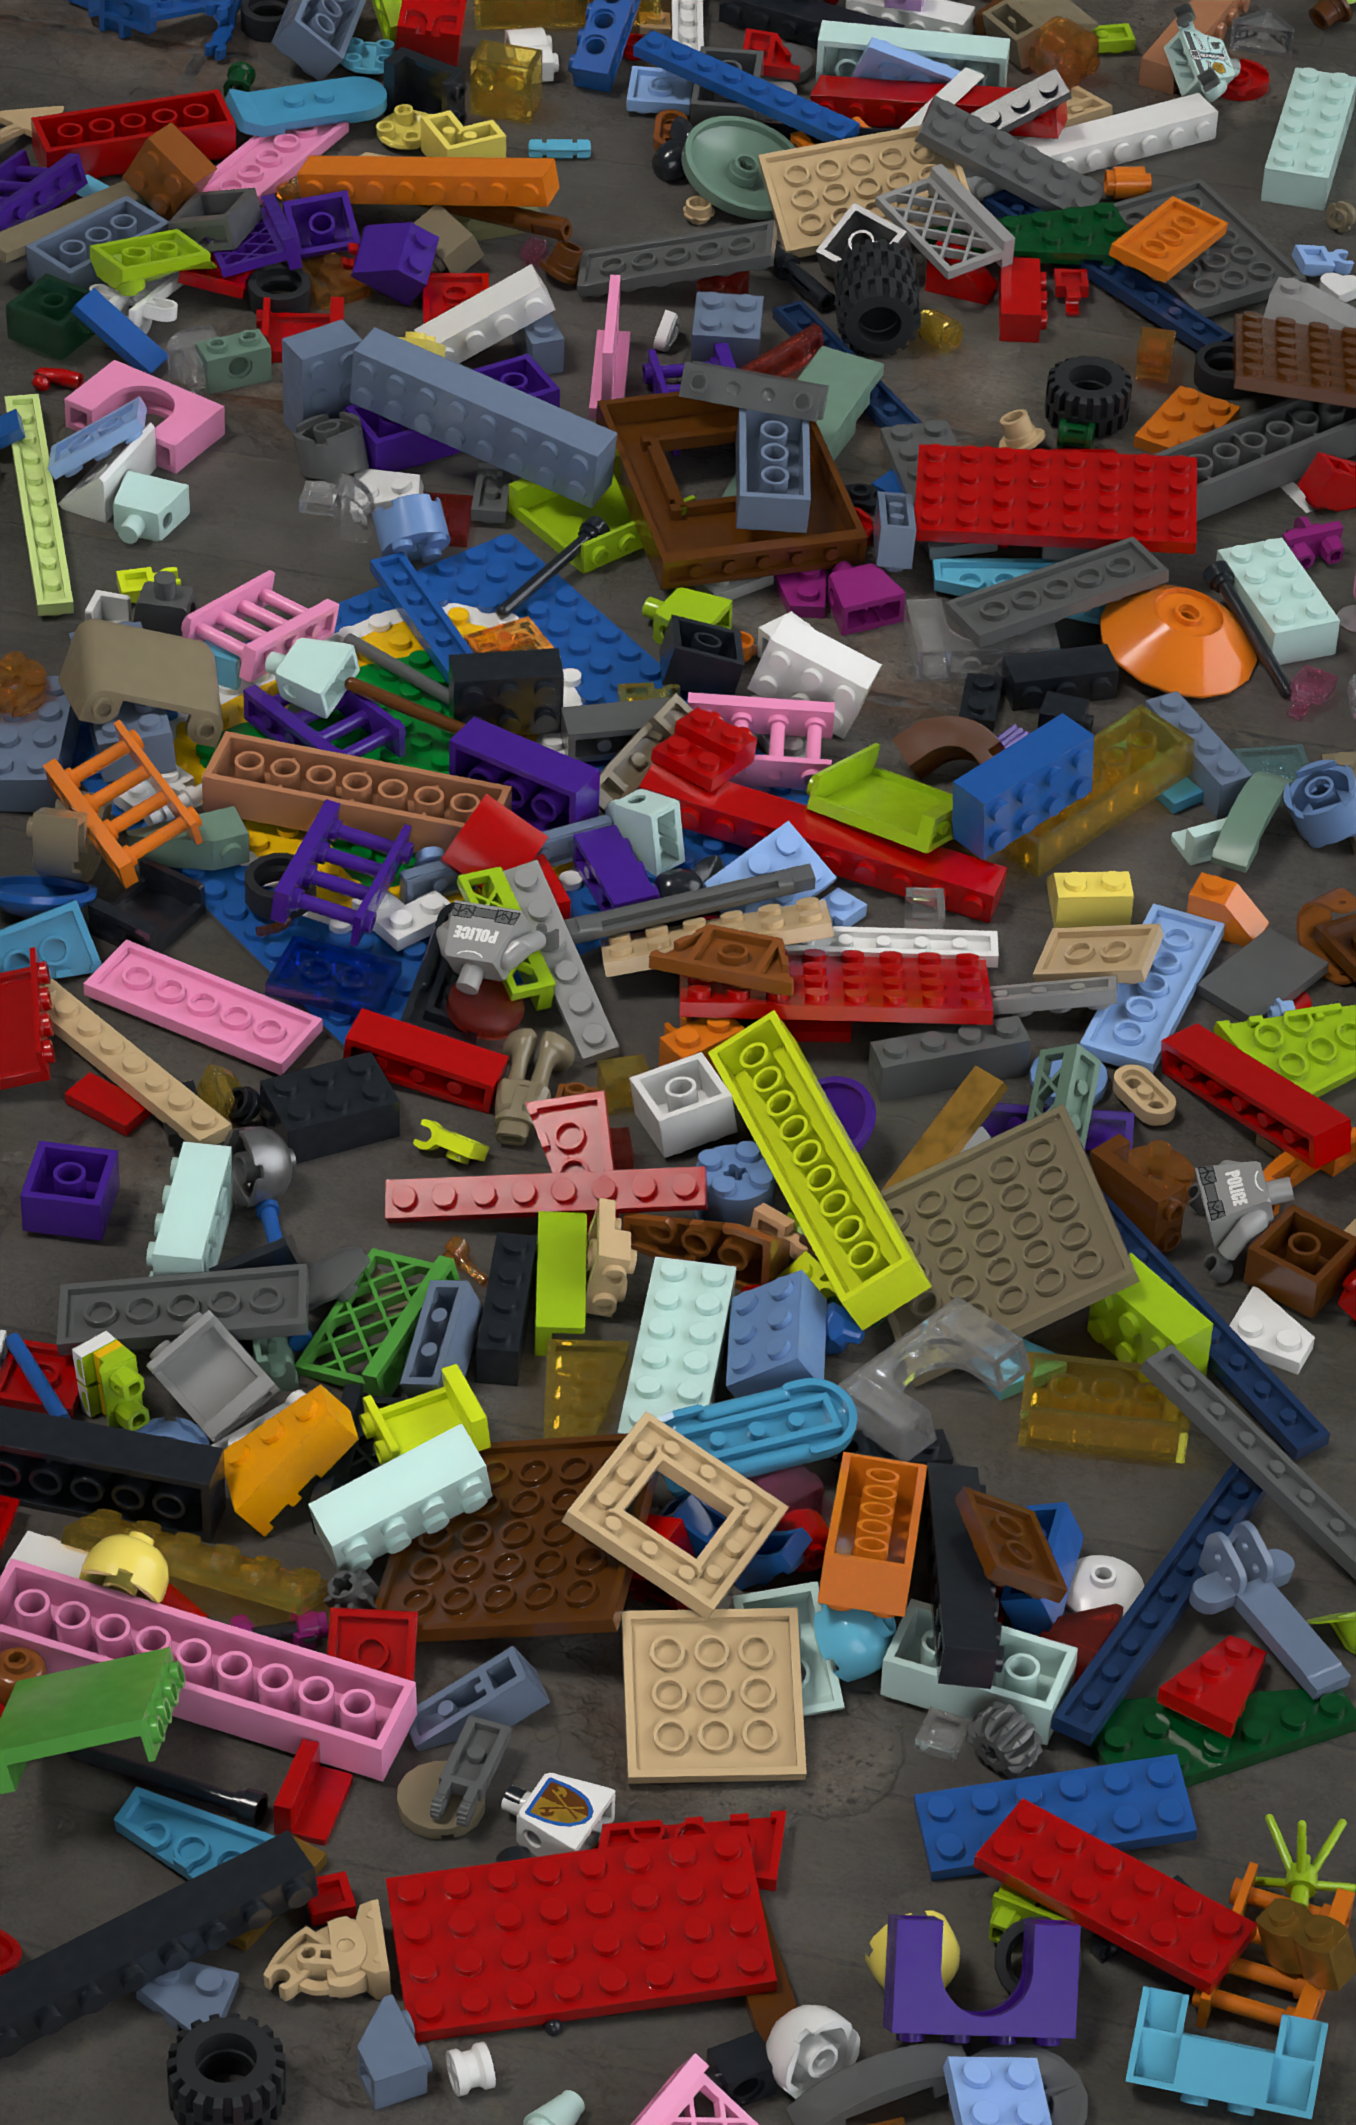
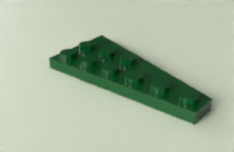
[927,202,1129,266]
[1085,1689,1356,1788]

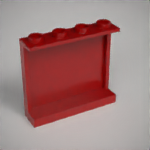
[0,947,56,1090]

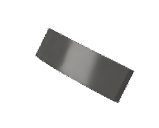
[786,2042,967,2125]

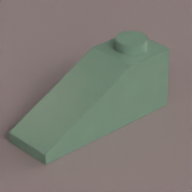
[126,806,250,871]

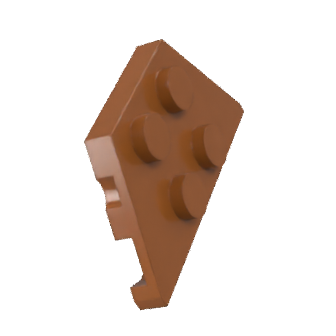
[649,924,794,997]

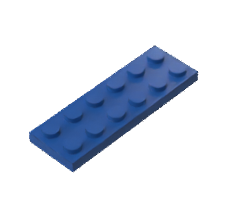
[913,1754,1197,1881]

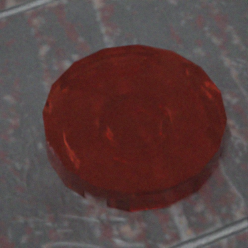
[446,979,525,1040]

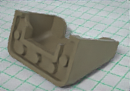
[58,619,223,748]

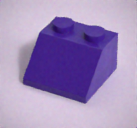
[282,190,361,258]
[351,222,439,306]

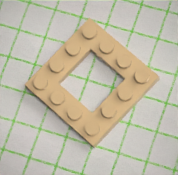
[561,1411,789,1620]

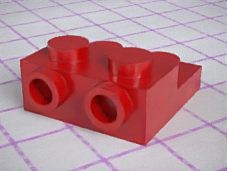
[650,707,758,792]

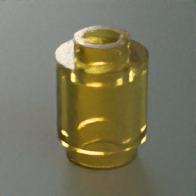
[917,309,963,352]

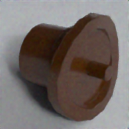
[1309,0,1353,30]
[538,240,584,285]

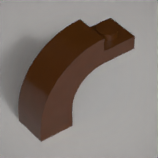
[892,716,1006,779]

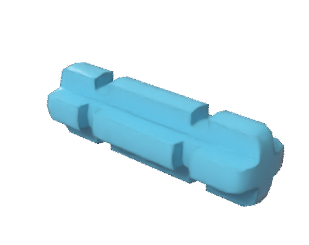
[528,139,591,159]

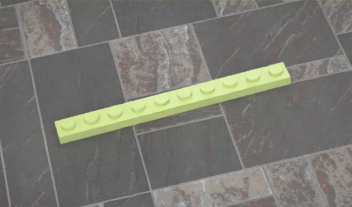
[4,394,74,616]

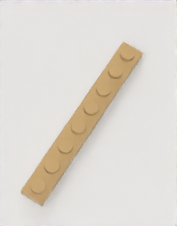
[45,978,232,1145]

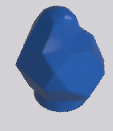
[825,1302,865,1355]

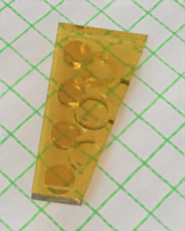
[543,1339,630,1439]

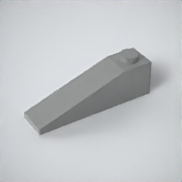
[1263,277,1356,330]

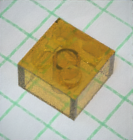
[470,39,542,124]

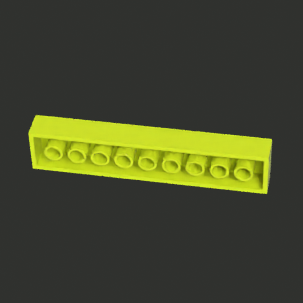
[708,1010,932,1331]

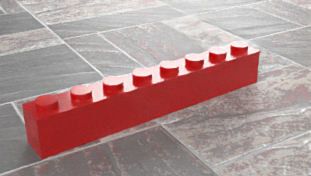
[810,75,1068,139]

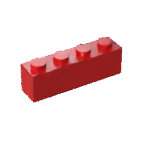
[343,1008,509,1114]

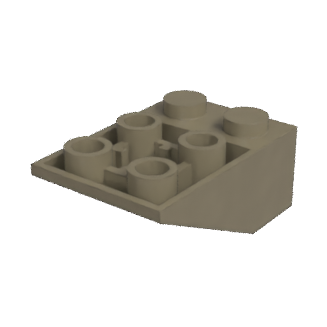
[982,0,1099,70]

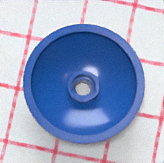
[0,875,97,919]

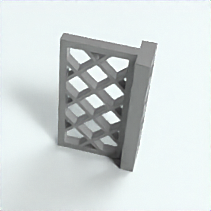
[875,164,1015,280]

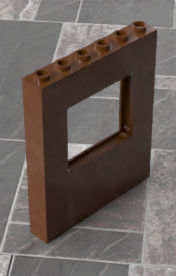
[596,377,868,590]

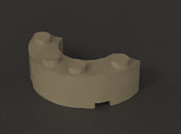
[26,791,113,882]

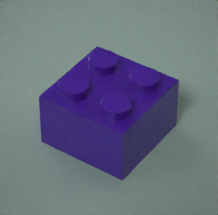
[20,1141,120,1241]

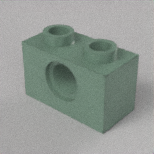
[195,329,272,395]

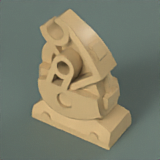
[263,1899,391,2001]

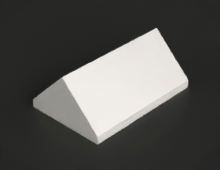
[58,422,157,523]

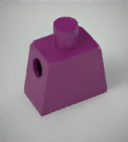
[827,561,906,636]

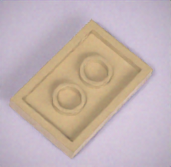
[1033,923,1164,984]

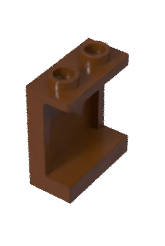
[1089,1133,1187,1254]

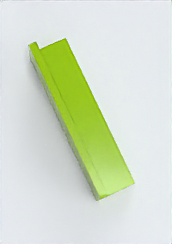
[534,1211,587,1356]

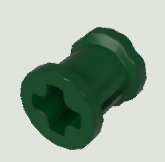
[223,62,256,97]
[1057,418,1096,449]

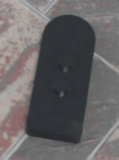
[401,900,497,1045]

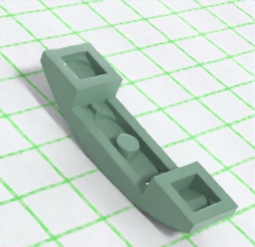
[1210,770,1295,873]

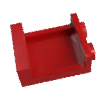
[256,297,344,363]

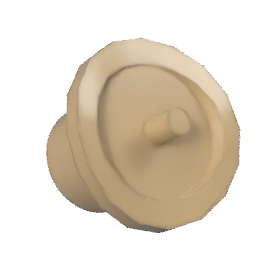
[999,409,1046,449]

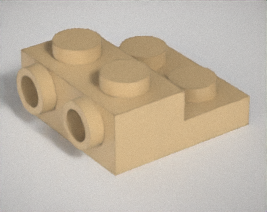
[586,1198,637,1318]

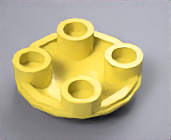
[376,104,432,150]

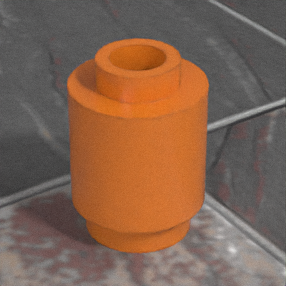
[1104,166,1152,199]

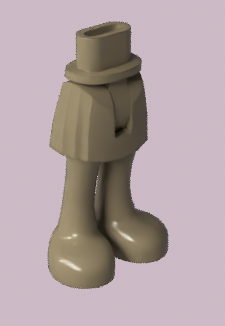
[494,1028,575,1146]

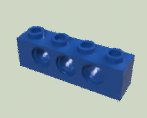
[568,0,641,92]

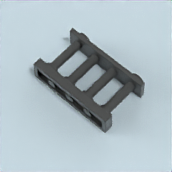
[679,361,829,422]

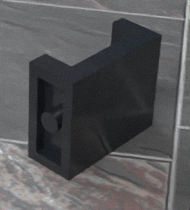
[384,47,467,126]
[88,857,206,953]

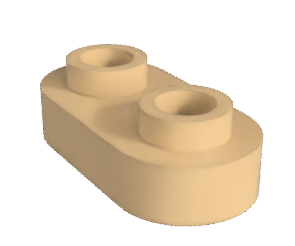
[1113,1064,1176,1126]

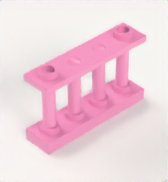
[181,570,339,683]
[688,692,835,789]

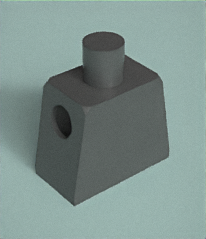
[133,571,199,637]

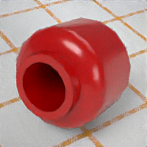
[774,1509,829,1572]

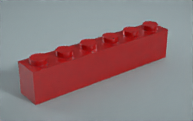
[1161,1023,1352,1170]

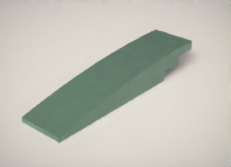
[722,346,884,497]

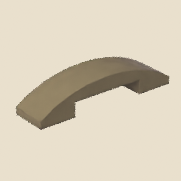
[599,693,693,815]

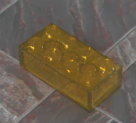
[1017,1351,1190,1464]

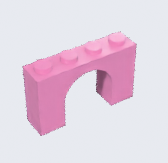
[64,360,225,474]

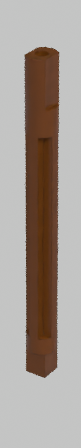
[416,205,573,241]

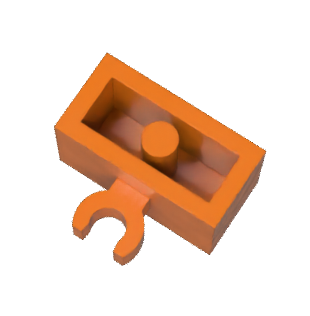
[659,1017,745,1076]

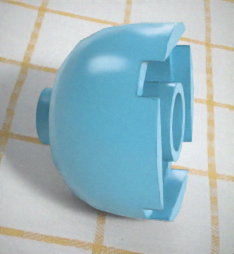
[814,1603,896,1682]

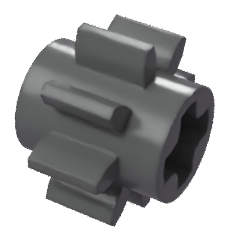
[323,1567,380,1609]

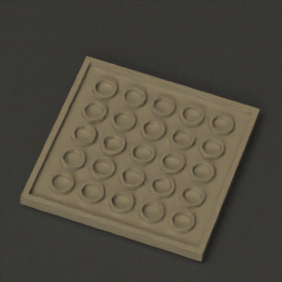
[880,1104,1140,1387]

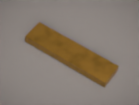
[881,1065,1009,1191]

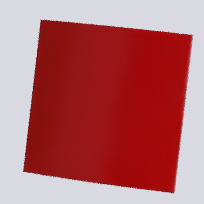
[440,794,548,890]

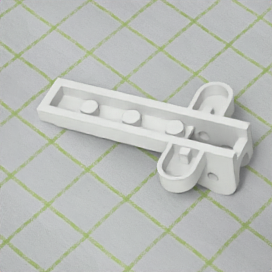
[89,271,183,334]

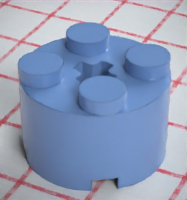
[372,493,450,563]
[1283,759,1356,848]
[694,1141,775,1227]

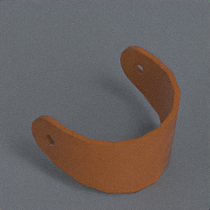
[1296,887,1356,985]

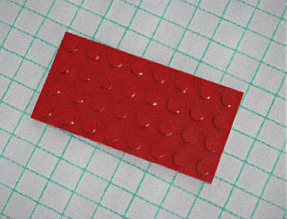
[914,444,1197,554]
[679,949,994,1025]
[385,1827,777,2043]

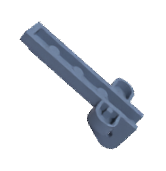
[1189,1520,1351,1700]

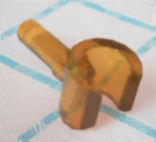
[443,1236,489,1285]

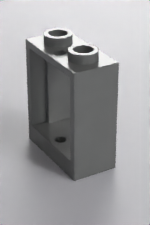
[167,188,263,252]

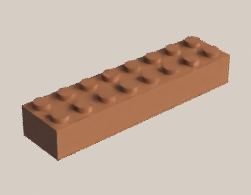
[202,731,512,853]

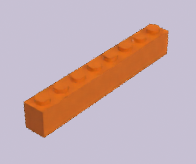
[296,155,560,207]

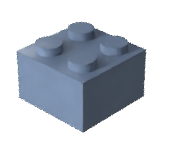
[691,292,764,370]

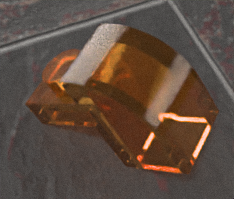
[1135,327,1176,383]

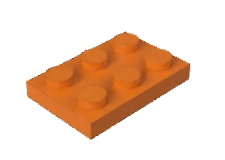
[1133,385,1241,454]

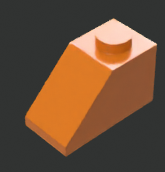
[1186,872,1269,947]

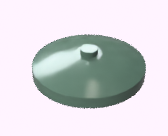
[681,116,796,220]

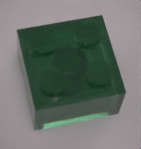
[6,273,95,360]

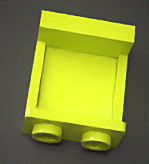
[359,1364,491,1466]

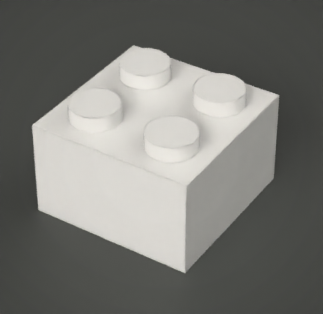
[629,1052,738,1158]

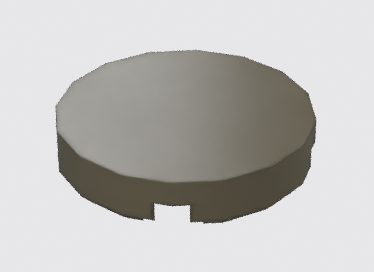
[397,1761,486,1839]

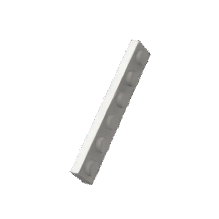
[503,860,620,1066]

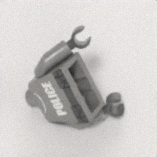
[436,900,559,995]
[1188,1160,1295,1284]

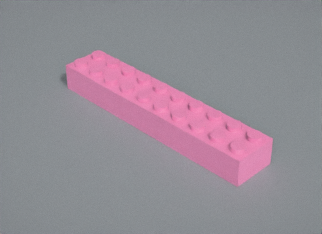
[0,1558,417,1782]

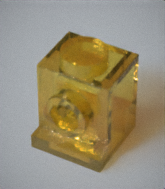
[597,1054,654,1115]

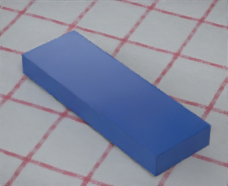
[71,288,170,375]

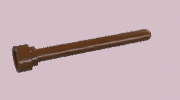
[344,677,466,735]

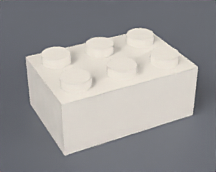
[747,614,882,739]

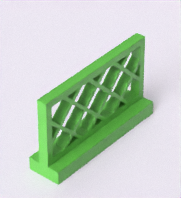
[294,1248,461,1397]

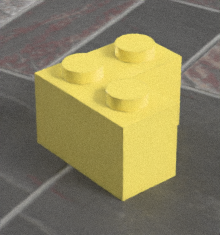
[421,110,506,158]

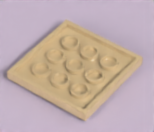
[621,1608,806,1784]

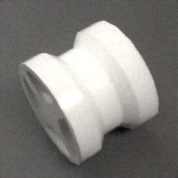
[446,2041,496,2097]

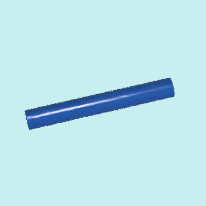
[5,1333,70,1419]

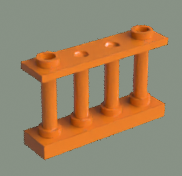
[42,719,203,888]
[1191,1862,1355,2029]

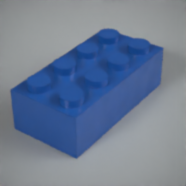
[952,713,1094,860]

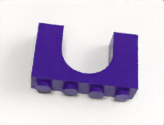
[883,1914,1081,2046]

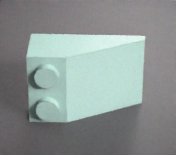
[728,1581,845,1717]

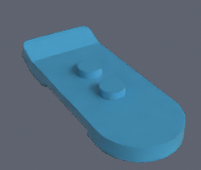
[225,76,387,137]
[657,1378,858,1498]

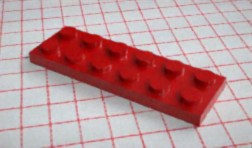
[973,1798,1257,1995]

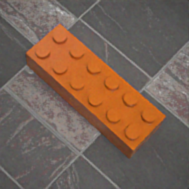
[817,1452,927,1618]

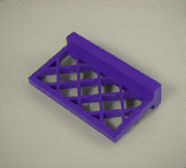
[205,193,303,278]

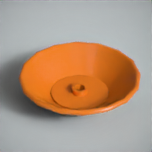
[1099,584,1257,699]

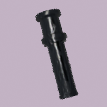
[770,239,835,312]

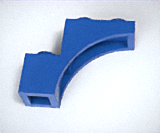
[659,1492,813,1591]

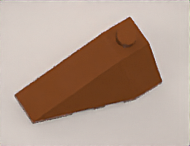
[623,1212,790,1290]

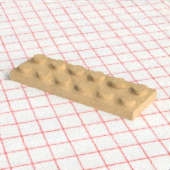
[600,897,834,977]

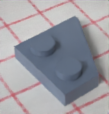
[136,1961,240,2031]

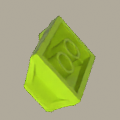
[90,229,218,296]

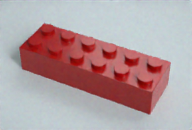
[31,89,236,179]

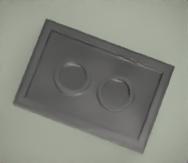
[1196,927,1329,1022]

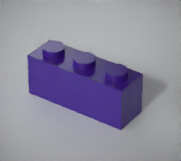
[573,825,660,912]

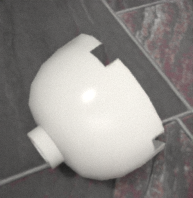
[766,2005,860,2099]

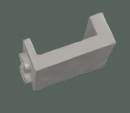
[146,1310,280,1443]

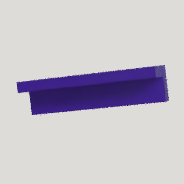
[980,1103,1135,1153]

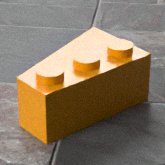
[224,1384,358,1537]

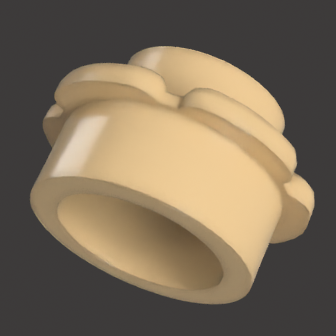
[683,195,715,225]

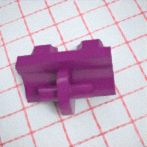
[1282,516,1345,570]

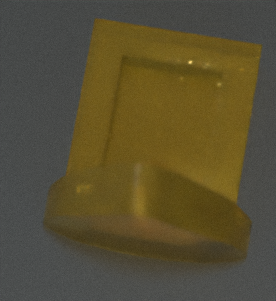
[196,1064,242,1120]

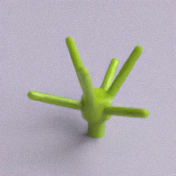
[1242,1814,1356,1909]

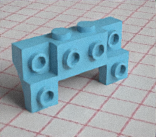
[1125,1986,1328,2119]

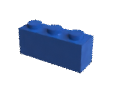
[1000,1502,1084,1635]

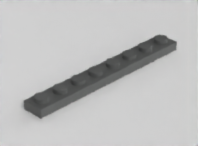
[1139,1344,1356,1580]

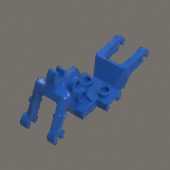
[68,0,242,61]

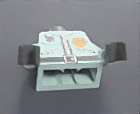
[1164,2,1241,102]

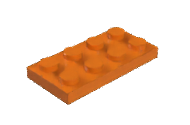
[1109,196,1229,283]

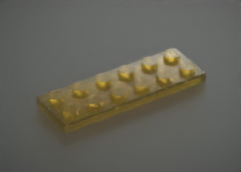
[61,1509,329,1615]

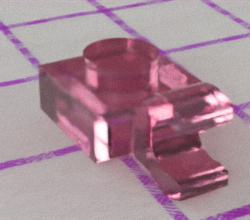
[1287,664,1338,720]

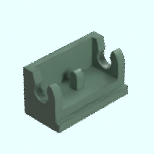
[247,1336,299,1392]

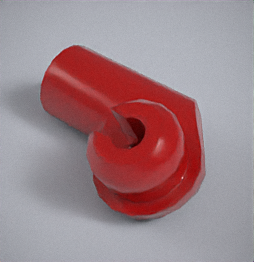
[31,367,84,391]

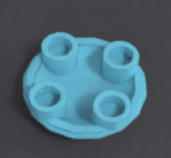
[340,37,395,74]

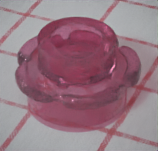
[520,236,549,266]

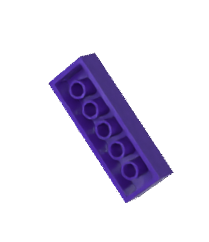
[345,354,560,472]

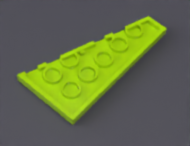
[1212,1003,1356,1098]

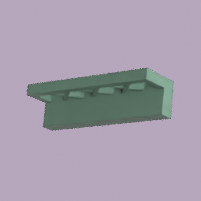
[1026,1043,1101,1149]

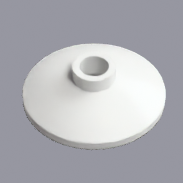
[1065,1555,1144,1623]

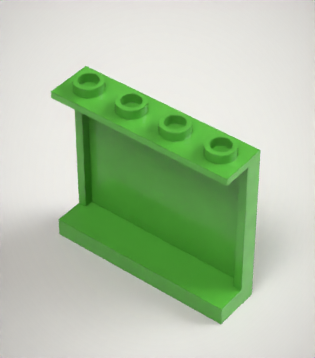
[0,1647,185,1795]

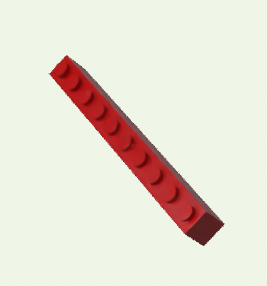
[639,762,1008,923]

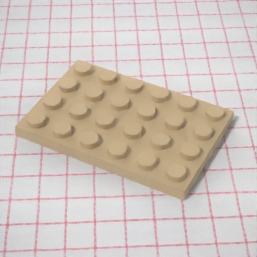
[758,125,970,258]

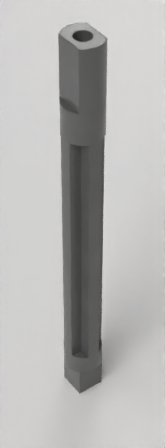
[564,863,816,944]

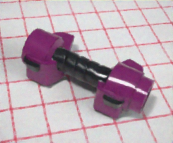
[229,1605,329,1650]

